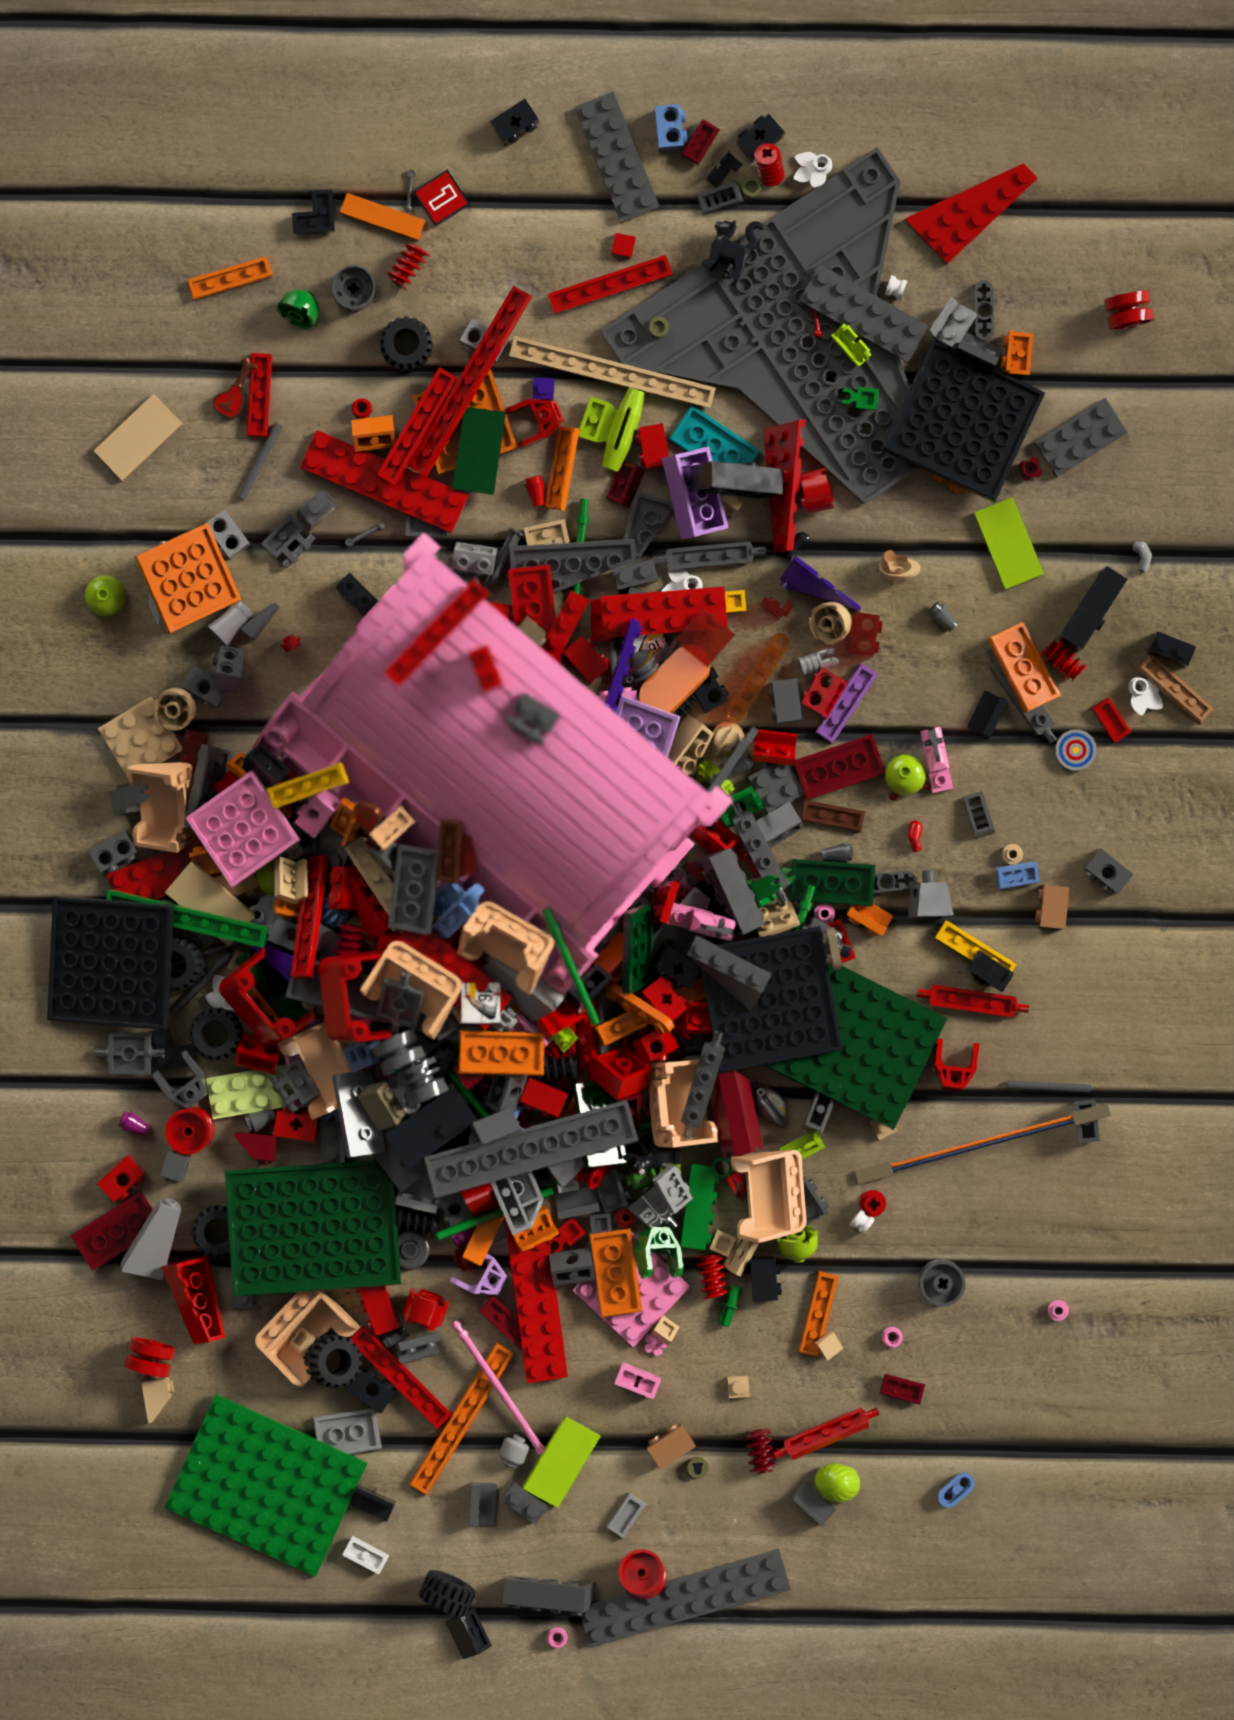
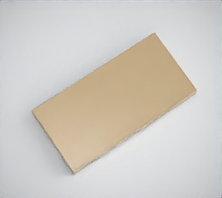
[94,394,183,481]
[165,861,256,946]

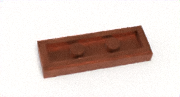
[800,800,865,832]
[437,818,463,884]

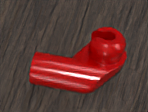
[907,820,923,852]

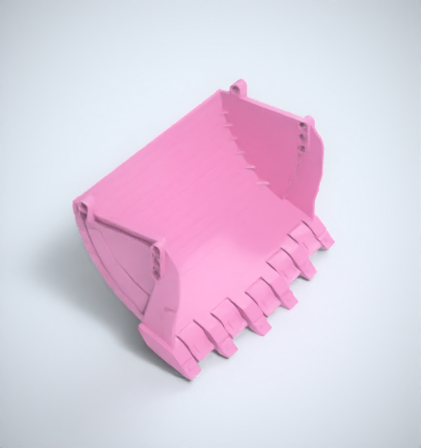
[249,534,732,996]

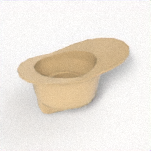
[703,722,744,769]

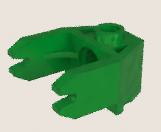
[720,786,764,826]
[746,867,795,908]
[633,1227,683,1279]

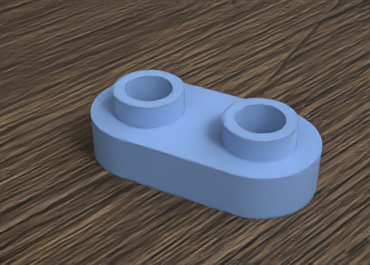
[938,1472,975,1508]

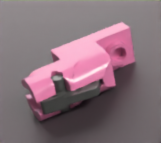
[920,727,953,793]
[668,903,735,941]

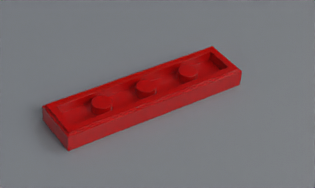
[246,353,273,438]

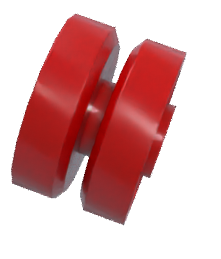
[1104,290,1155,330]
[165,1106,215,1155]
[124,1337,176,1378]
[618,1549,667,1600]

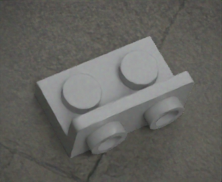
[929,298,977,350]
[452,542,498,575]
[652,1163,693,1214]

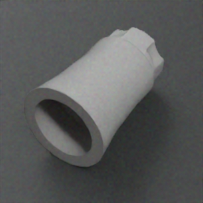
[207,600,253,646]

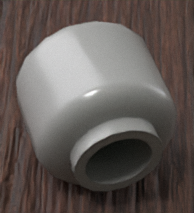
[499,1435,529,1468]

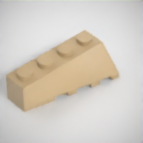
[667,715,714,777]

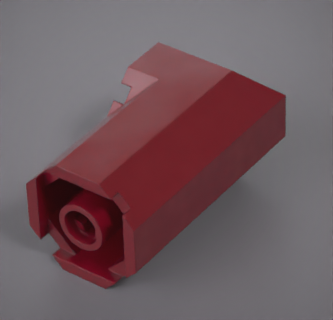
[710,1070,764,1158]

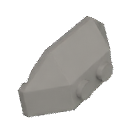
[491,1171,544,1235]

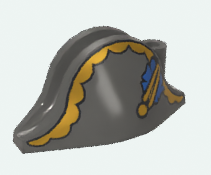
[621,648,666,683]
[750,1081,789,1128]

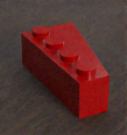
[161,1256,225,1344]

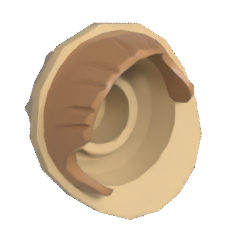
[879,550,920,584]

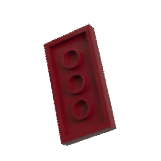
[794,734,885,800]
[70,1191,153,1271]

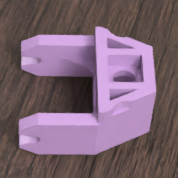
[450,1254,508,1295]

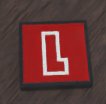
[413,169,470,228]

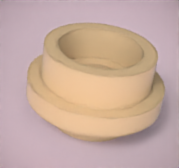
[1002,844,1023,865]

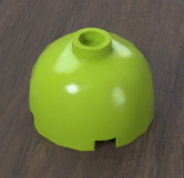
[84,575,127,617]
[885,754,926,796]
[776,1225,818,1263]

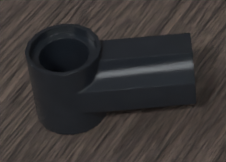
[274,834,312,862]

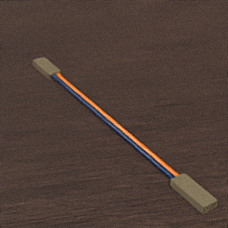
[855,1103,1111,1184]

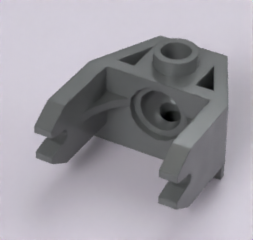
[109,783,150,816]
[152,1050,208,1108]

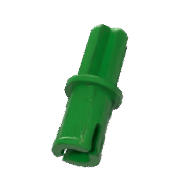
[718,1285,742,1327]

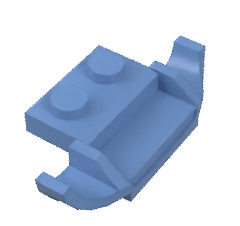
[431,882,485,939]

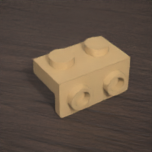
[274,857,308,904]

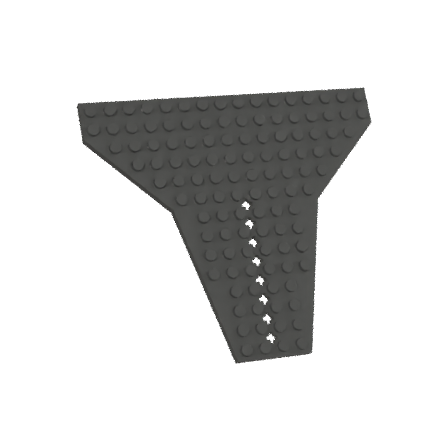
[600,147,919,504]

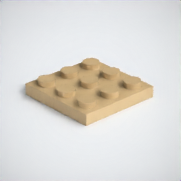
[98,696,184,776]

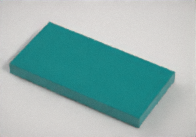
[669,405,761,465]

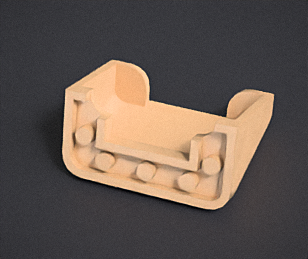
[127,762,197,853]
[457,902,554,995]
[648,1059,718,1147]

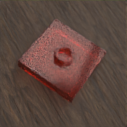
[676,608,735,667]

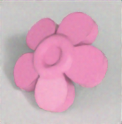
[645,1334,668,1356]

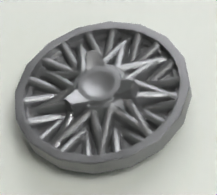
[398,1230,429,1269]

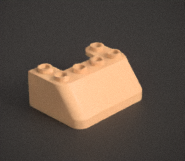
[255,1291,360,1387]

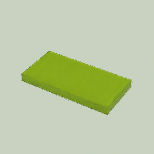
[974,497,1044,590]
[522,1415,601,1508]

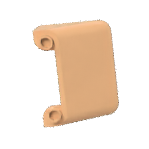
[360,941,462,1040]
[277,1022,367,1120]
[731,1150,806,1243]

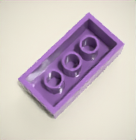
[662,447,728,540]

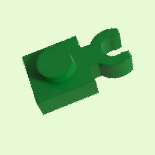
[841,387,879,411]

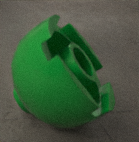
[277,289,320,329]

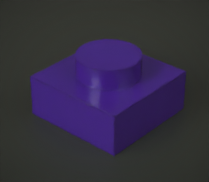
[533,378,555,400]

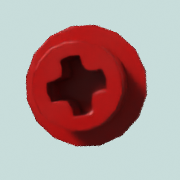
[859,1190,886,1217]

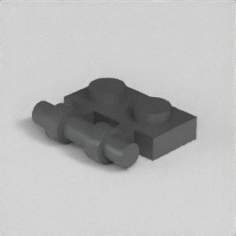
[261,514,316,568]
[505,692,561,746]
[269,1059,321,1114]

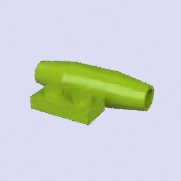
[578,387,645,472]

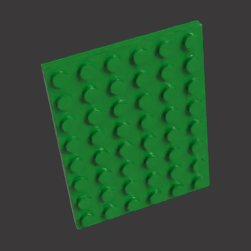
[164,1393,368,1577]

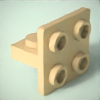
[756,898,800,937]

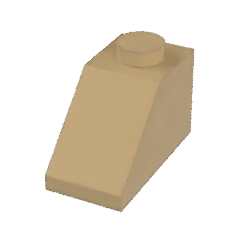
[141,1377,174,1423]

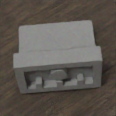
[395,1173,438,1214]

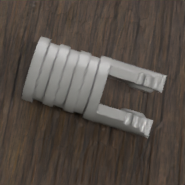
[798,647,839,676]

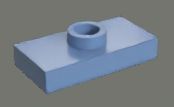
[995,861,1040,889]

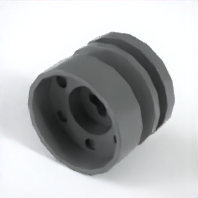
[332,265,375,312]
[394,1057,449,1107]

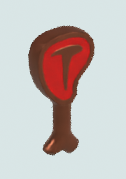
[213,357,258,419]
[353,801,383,851]

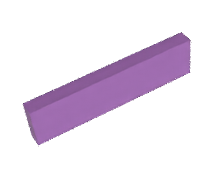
[815,663,878,744]

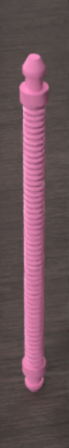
[452,1321,545,1455]

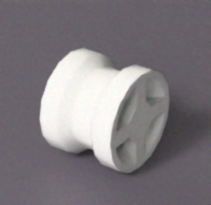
[884,275,907,300]
[849,1209,875,1235]

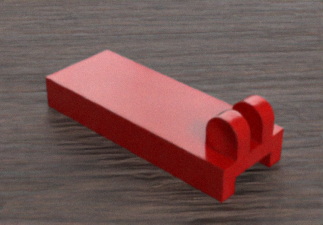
[536,1003,586,1039]

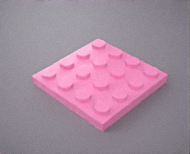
[186,770,300,887]
[573,1231,690,1347]

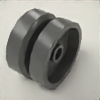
[372,1029,426,1076]
[918,1259,966,1306]

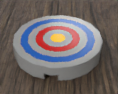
[1055,729,1097,771]

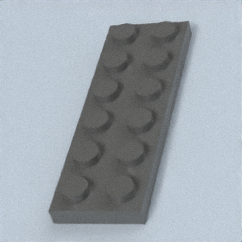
[575,92,660,223]
[799,265,928,363]

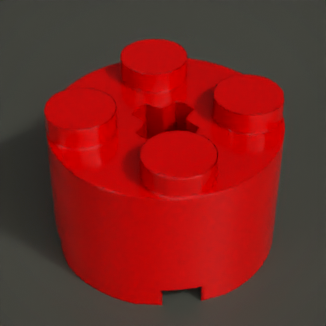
[799,468,834,514]
[402,1288,450,1331]

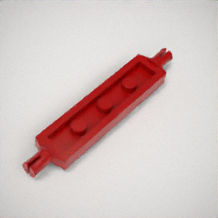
[916,984,1029,1017]
[773,1407,880,1460]

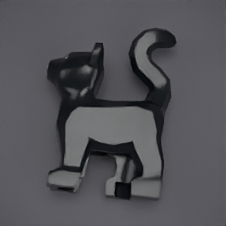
[702,220,764,282]
[624,1133,681,1175]

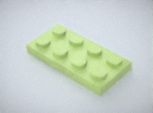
[206,1064,292,1119]

